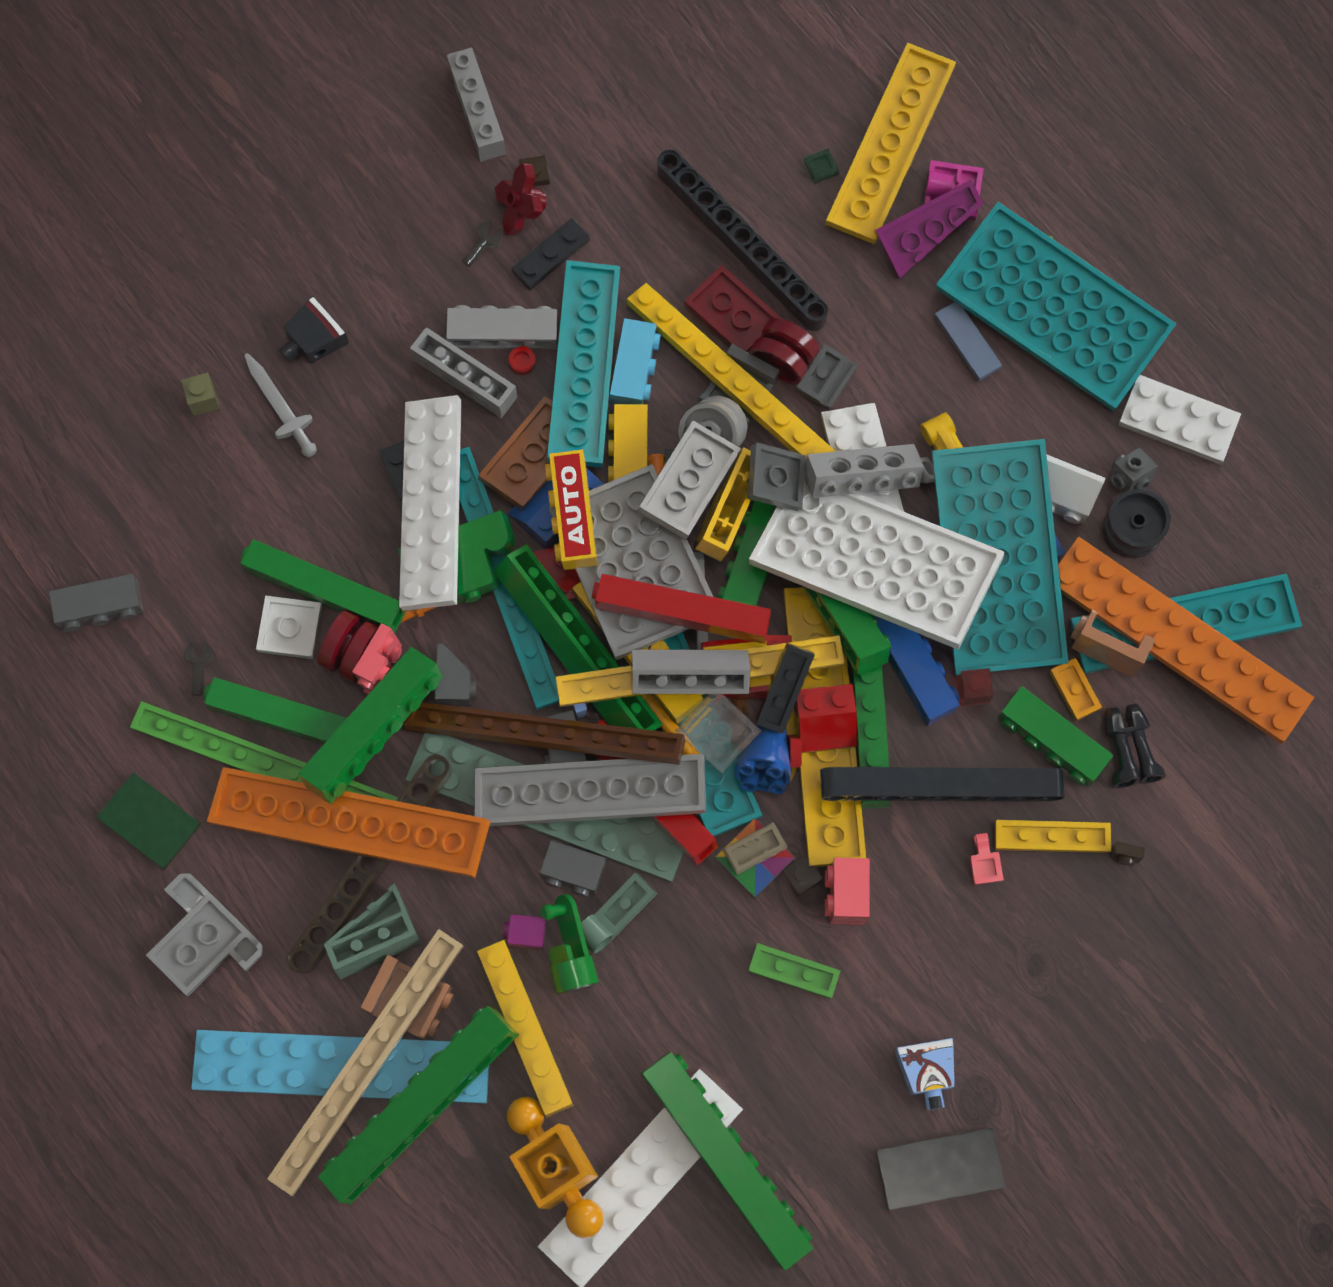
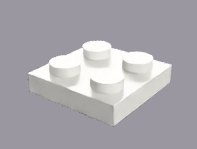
[256,596,322,659]

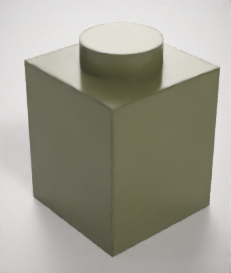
[181,373,220,416]

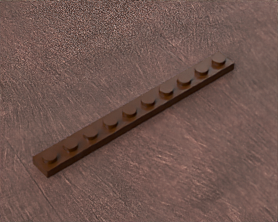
[403,702,686,765]

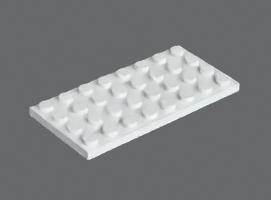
[749,477,1004,650]

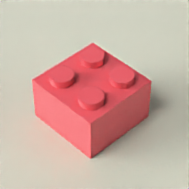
[824,858,870,925]

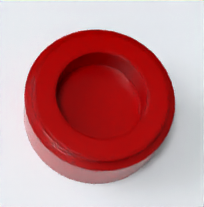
[508,346,536,375]

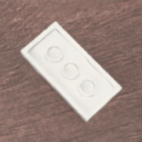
[1118,375,1241,465]

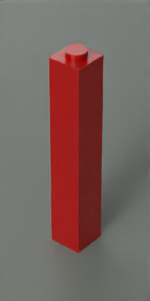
[592,574,771,644]
[591,719,718,866]

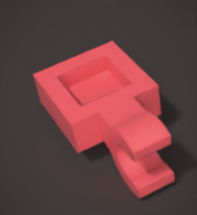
[969,833,1004,885]

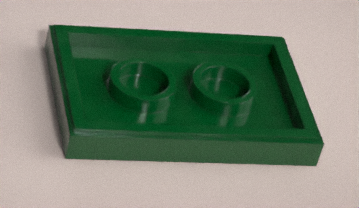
[97,772,201,870]

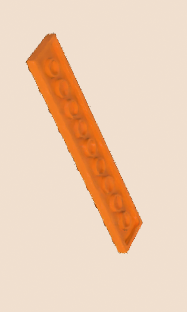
[1058,536,1315,744]
[207,767,490,878]

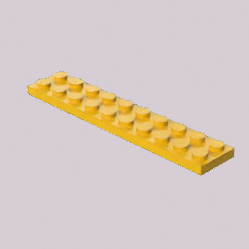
[783,587,866,867]

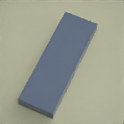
[934,302,1002,382]

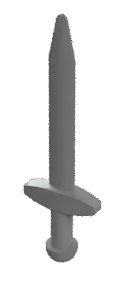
[245,353,317,457]

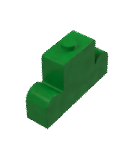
[398,510,516,604]

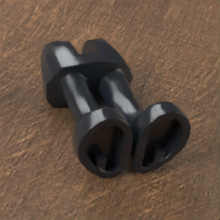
[1105,703,1166,789]

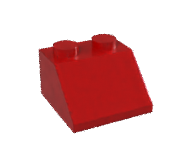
[794,684,857,753]

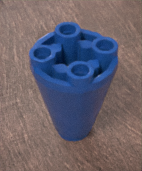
[734,725,792,794]

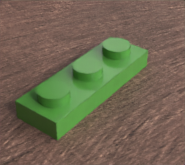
[748,943,841,999]

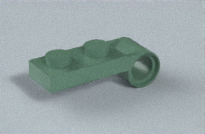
[581,872,658,954]

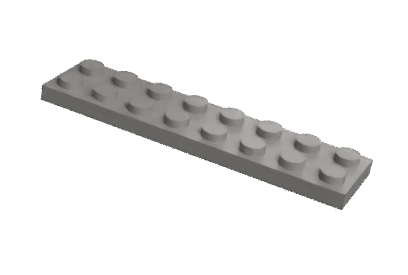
[475,754,706,826]

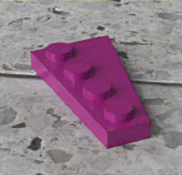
[874,180,983,279]

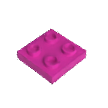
[924,160,984,221]

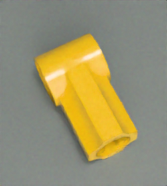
[920,412,963,450]

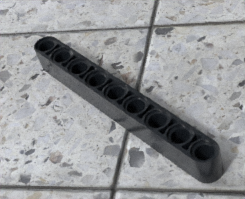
[658,149,828,331]
[820,767,1065,801]

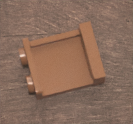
[1070,610,1156,678]
[361,955,454,1040]

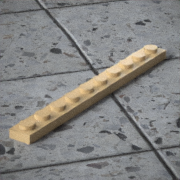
[267,929,464,1196]

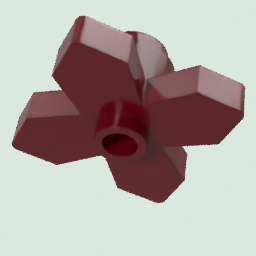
[495,163,547,236]

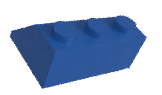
[507,468,604,549]

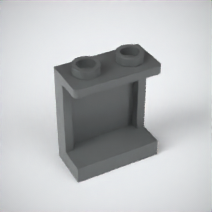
[698,344,780,429]

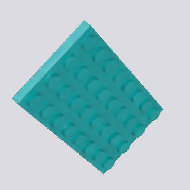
[935,202,1177,412]
[931,439,1068,675]

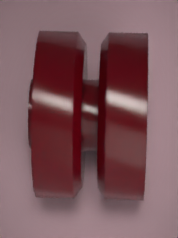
[749,317,820,385]
[317,610,379,683]

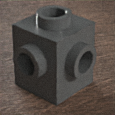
[1109,447,1158,493]

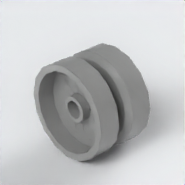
[678,396,748,447]

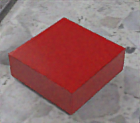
[787,734,802,768]

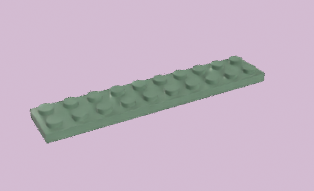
[405,733,684,883]

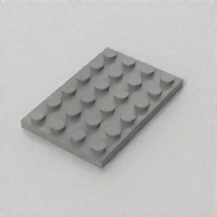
[549,464,713,660]

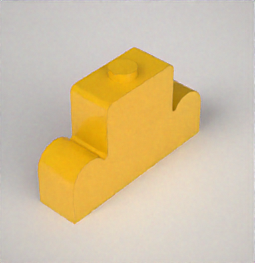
[695,447,751,562]

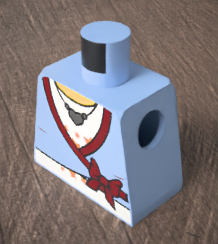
[895,1038,954,1110]

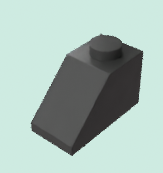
[435,643,477,706]

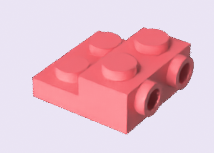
[352,623,402,695]

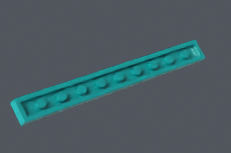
[459,447,559,710]

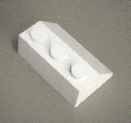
[1046,454,1105,524]

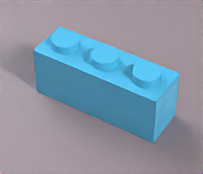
[610,318,661,405]

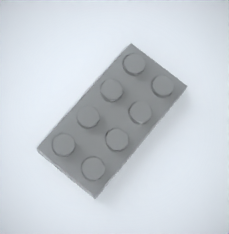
[637,421,741,540]

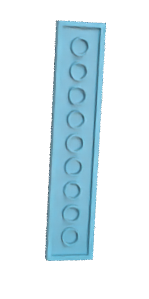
[191,1030,489,1104]

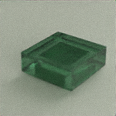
[804,148,839,184]

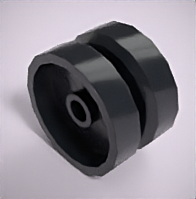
[1102,489,1171,559]

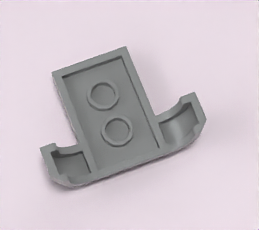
[146,874,263,997]

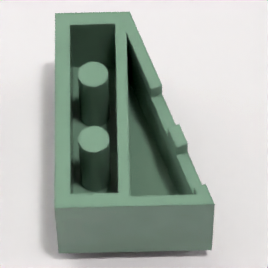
[324,883,421,979]

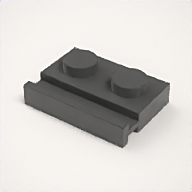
[796,344,859,411]

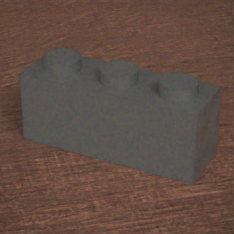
[49,574,144,632]

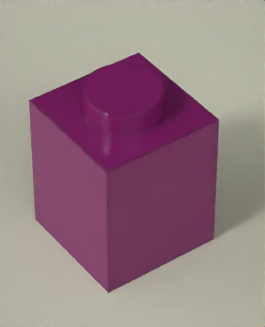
[503,914,546,950]

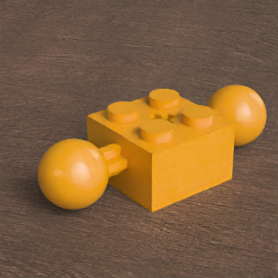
[506,1097,604,1239]

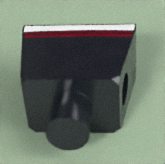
[279,296,349,363]

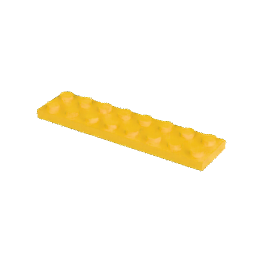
[825,42,956,245]

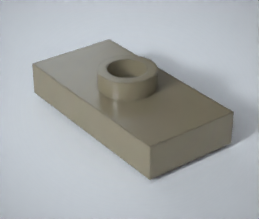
[723,822,788,875]

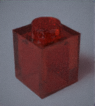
[957,668,994,706]

